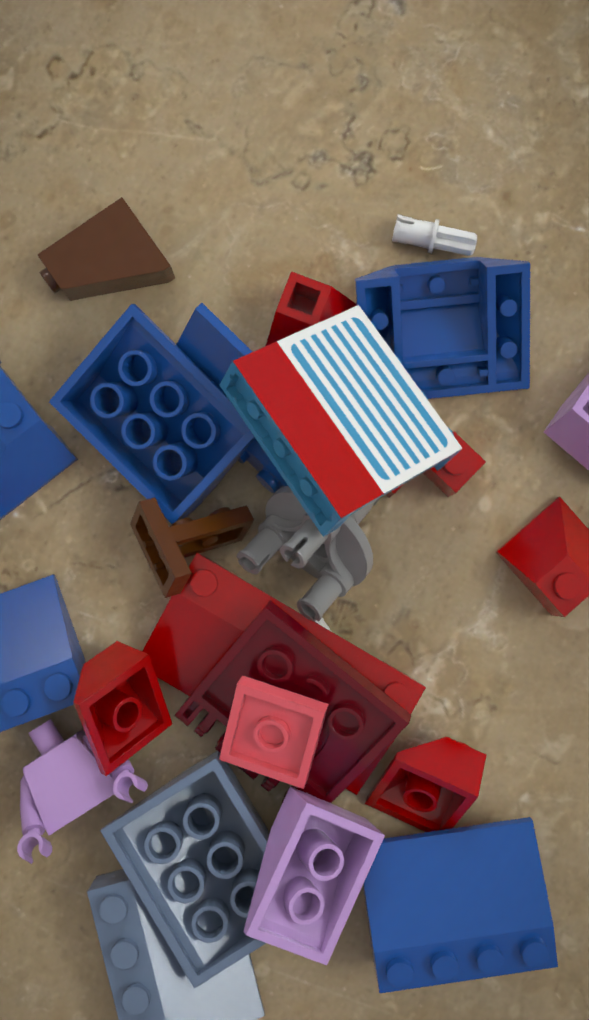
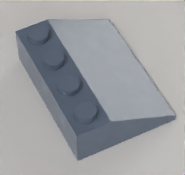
[100,751,270,989]
[87,869,265,1020]

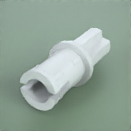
[392,214,477,256]

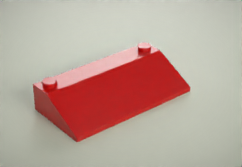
[142,553,426,795]

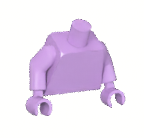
[17,719,148,864]

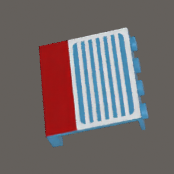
[219,305,463,537]

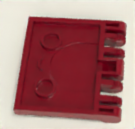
[174,600,411,803]

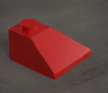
[496,497,589,617]
[73,641,173,776]
[365,737,487,832]

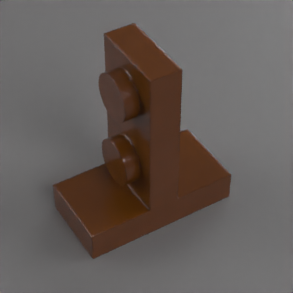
[130,497,254,598]

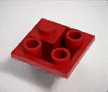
[266,271,357,346]

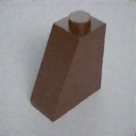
[38,197,175,301]

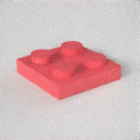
[219,675,329,789]

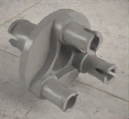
[237,486,379,622]

